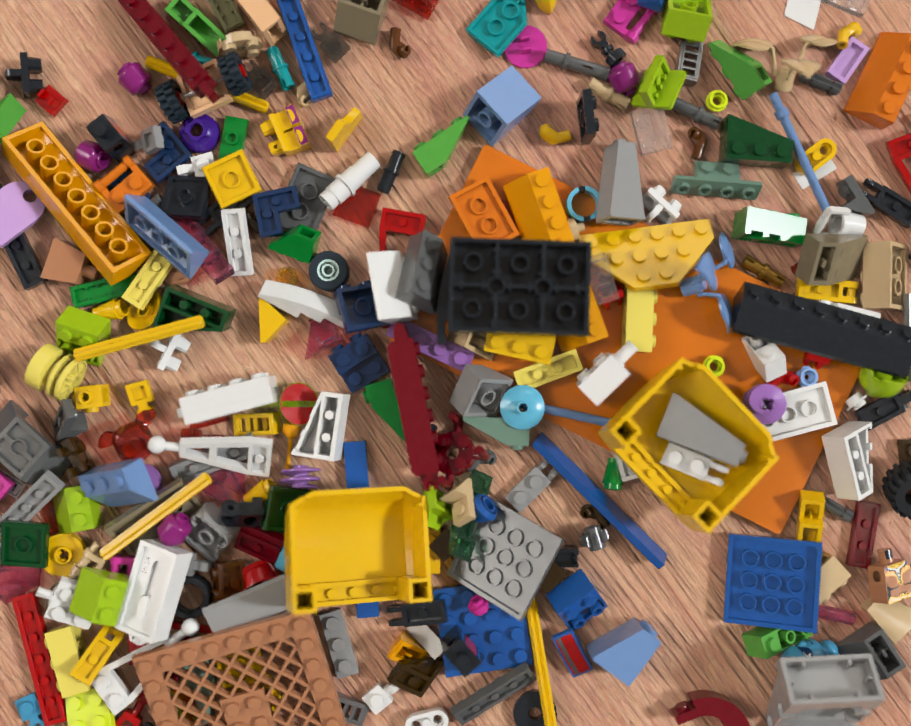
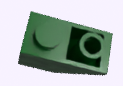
[268,224,322,264]

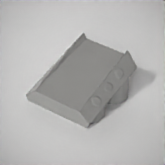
[185,502,240,563]

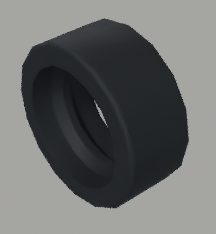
[175,574,213,619]

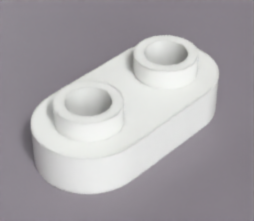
[405,707,448,726]

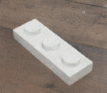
[221,208,254,276]

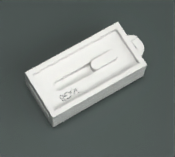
[176,372,281,425]
[114,538,193,646]

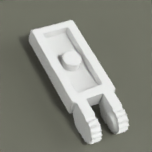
[660,442,730,487]

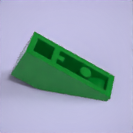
[363,378,406,443]

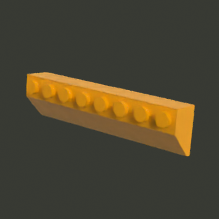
[2,121,151,286]
[503,167,609,353]

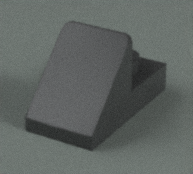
[836,175,875,217]
[52,399,88,444]

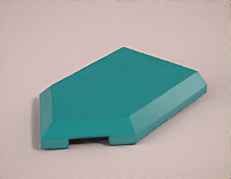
[465,0,527,58]

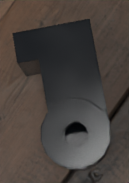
[218,497,264,528]

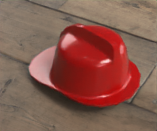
[241,560,281,592]

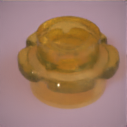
[276,267,298,285]

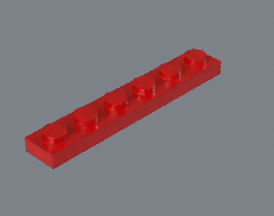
[11,590,67,726]

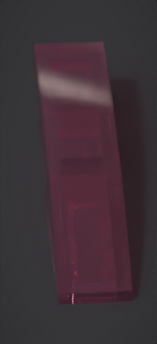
[172,219,235,285]

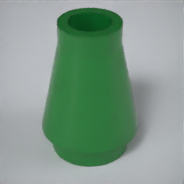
[602,458,624,490]

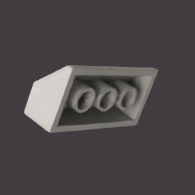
[202,574,288,633]

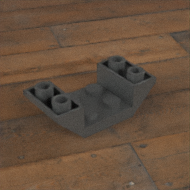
[0,400,72,485]

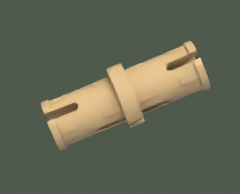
[587,77,631,111]

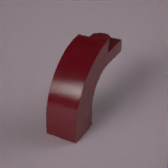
[670,690,750,726]

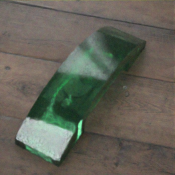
[449,469,493,562]

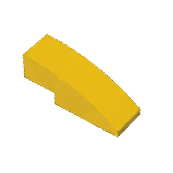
[795,490,825,542]

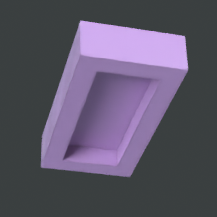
[824,36,870,85]

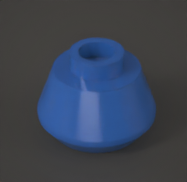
[473,494,497,523]

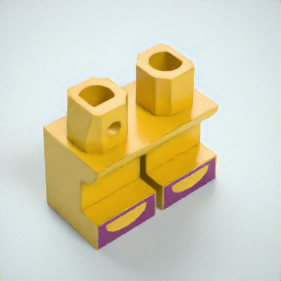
[260,104,312,157]

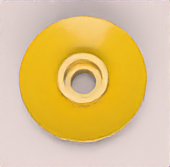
[127,291,161,331]

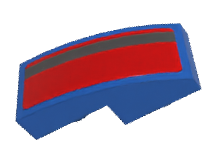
[552,627,593,678]

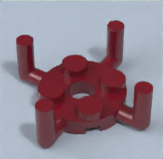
[435,411,490,491]

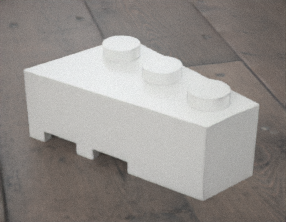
[291,391,350,461]
[821,421,873,501]

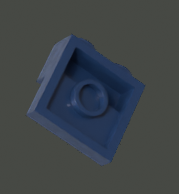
[334,280,390,334]
[328,332,390,394]

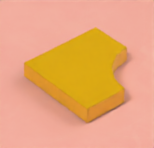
[326,107,363,152]

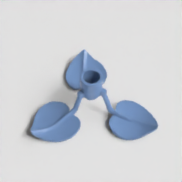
[680,232,735,334]

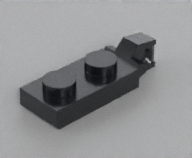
[853,389,911,431]

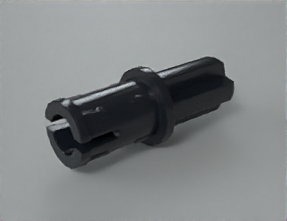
[377,150,406,194]

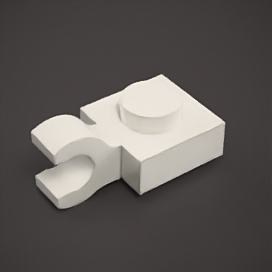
[176,152,215,177]
[362,681,400,715]

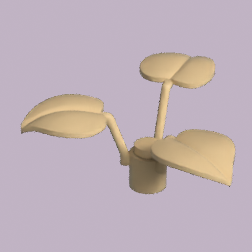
[731,35,838,92]

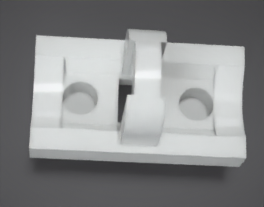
[642,185,682,224]
[150,334,191,372]

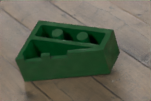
[718,114,794,169]
[152,284,237,332]

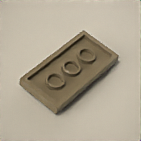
[105,477,204,556]

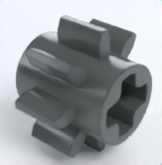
[580,525,609,551]

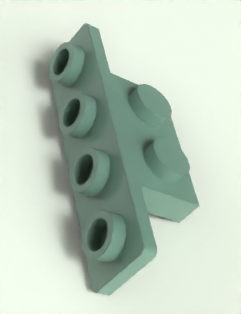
[670,160,762,200]

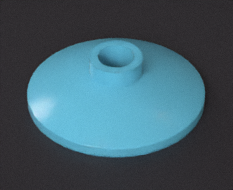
[500,385,545,430]

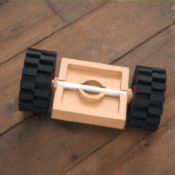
[154,51,253,124]

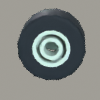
[309,251,350,292]

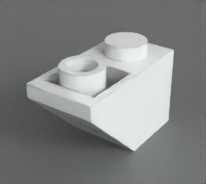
[741,336,787,383]

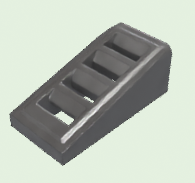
[675,38,704,87]
[337,691,369,726]

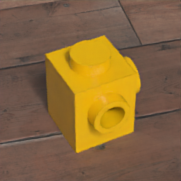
[72,384,111,413]

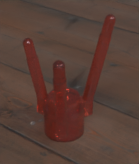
[181,416,230,449]

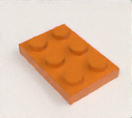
[448,176,520,239]

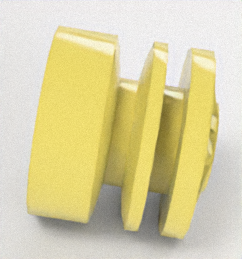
[25,344,87,402]

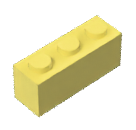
[621,285,658,353]
[44,624,93,699]

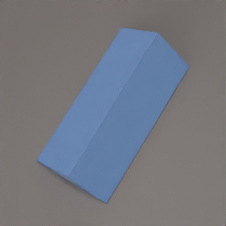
[124,194,210,279]

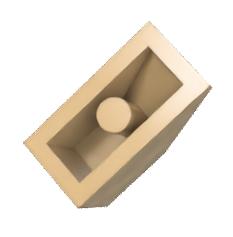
[446,332,495,361]

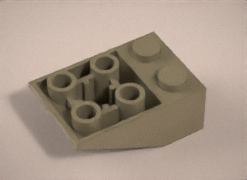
[795,233,868,286]

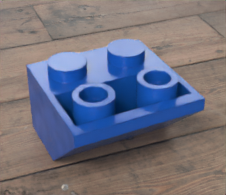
[545,569,608,630]

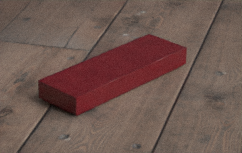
[845,500,881,569]

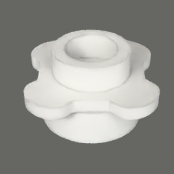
[845,391,868,411]

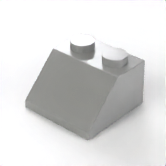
[449,364,514,417]

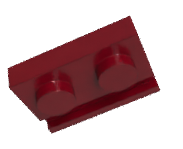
[234,526,284,565]

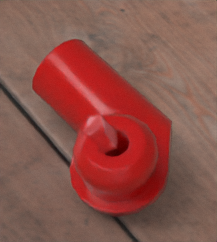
[764,370,800,386]

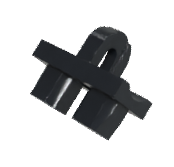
[4,52,44,99]

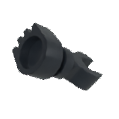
[590,30,626,68]

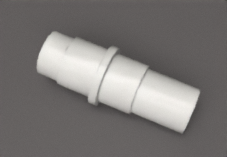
[319,152,380,210]

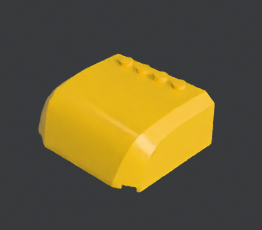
[598,358,779,533]
[284,486,432,614]

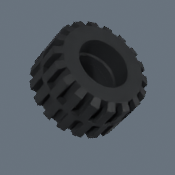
[882,459,911,520]

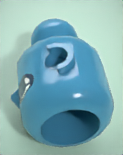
[782,638,838,658]

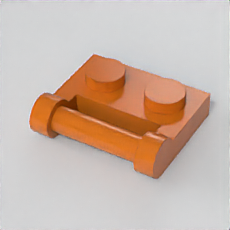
[93,155,155,215]

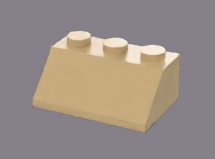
[860,240,907,311]

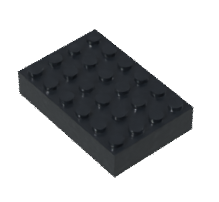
[447,237,592,337]

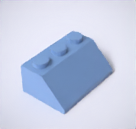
[77,458,158,507]

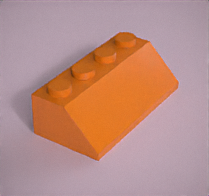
[843,32,911,130]

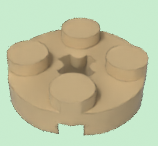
[216,31,263,58]

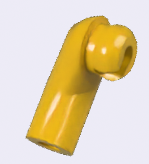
[836,22,862,50]
[539,124,571,145]

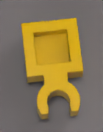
[125,379,156,420]

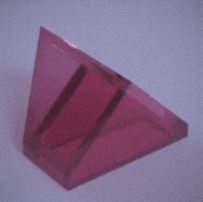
[305,318,344,360]
[202,460,246,503]
[0,565,41,605]

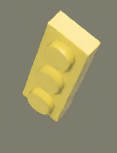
[122,250,173,311]
[513,349,583,388]

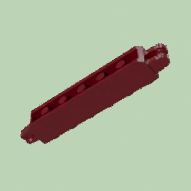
[118,0,220,104]
[387,322,443,491]

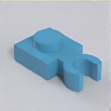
[14,691,45,726]

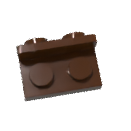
[210,559,245,603]

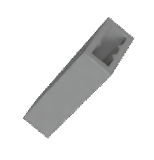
[596,139,645,226]
[656,393,748,467]

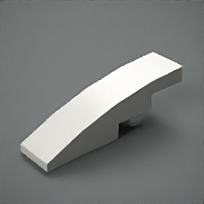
[258,280,344,329]

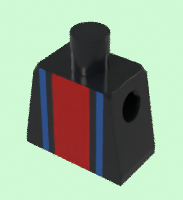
[86,114,135,163]
[440,625,485,677]

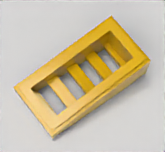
[232,411,281,436]

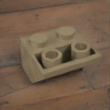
[333,0,389,46]

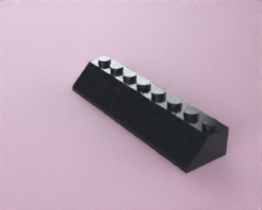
[732,282,911,379]

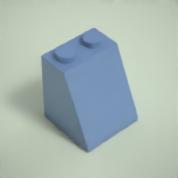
[463,66,541,147]
[586,617,661,687]

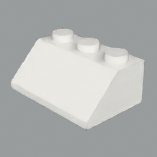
[366,251,419,325]

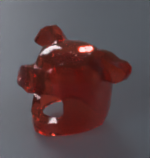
[98,408,156,461]

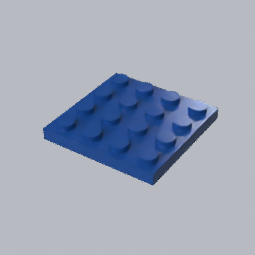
[723,533,823,633]
[433,584,533,678]

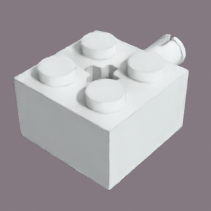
[576,340,638,406]

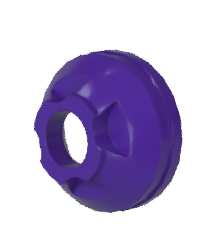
[180,114,221,154]

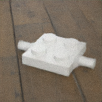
[35,576,91,630]

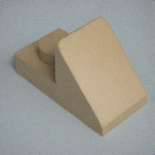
[440,478,476,527]

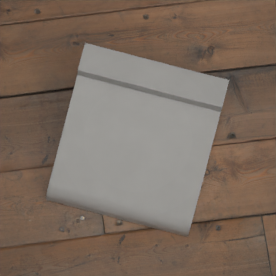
[766,653,886,726]

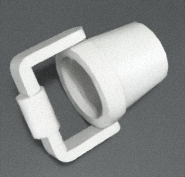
[812,206,866,235]

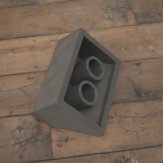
[395,230,448,315]

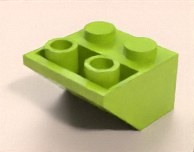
[55,306,111,367]

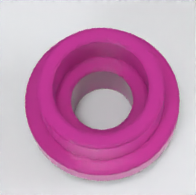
[467,595,489,616]

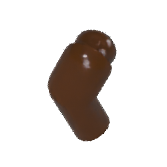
[389,27,411,59]
[688,127,707,161]

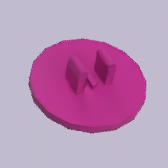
[504,25,547,69]

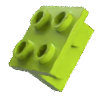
[631,55,687,110]

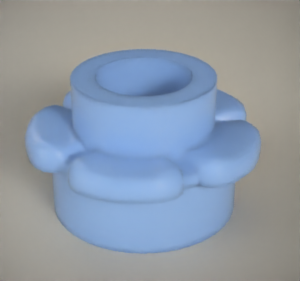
[796,366,818,387]

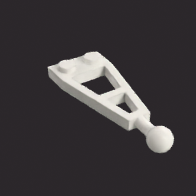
[148,436,273,477]
[92,618,200,716]

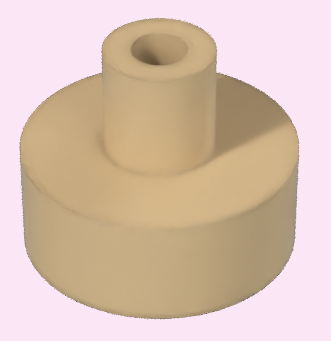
[567,218,585,240]

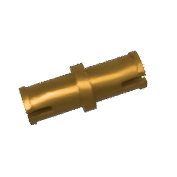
[740,254,787,289]

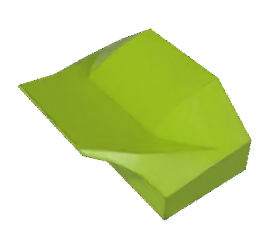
[422,486,453,531]

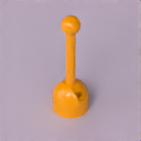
[283,422,301,470]

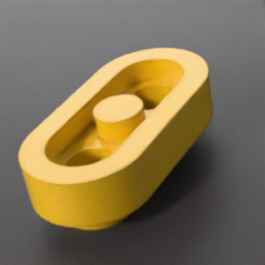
[794,138,837,175]

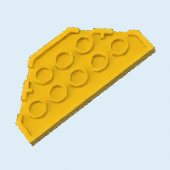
[577,219,714,292]

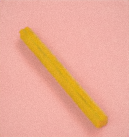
[145,55,270,113]
[73,315,205,362]
[100,472,212,560]
[526,597,557,726]

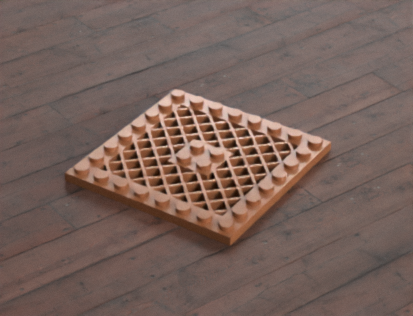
[132,612,348,726]

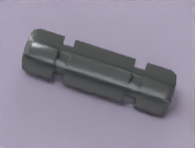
[798,73,843,95]
[824,495,854,522]

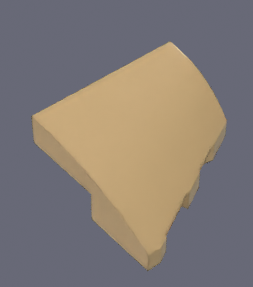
[859,597,911,644]

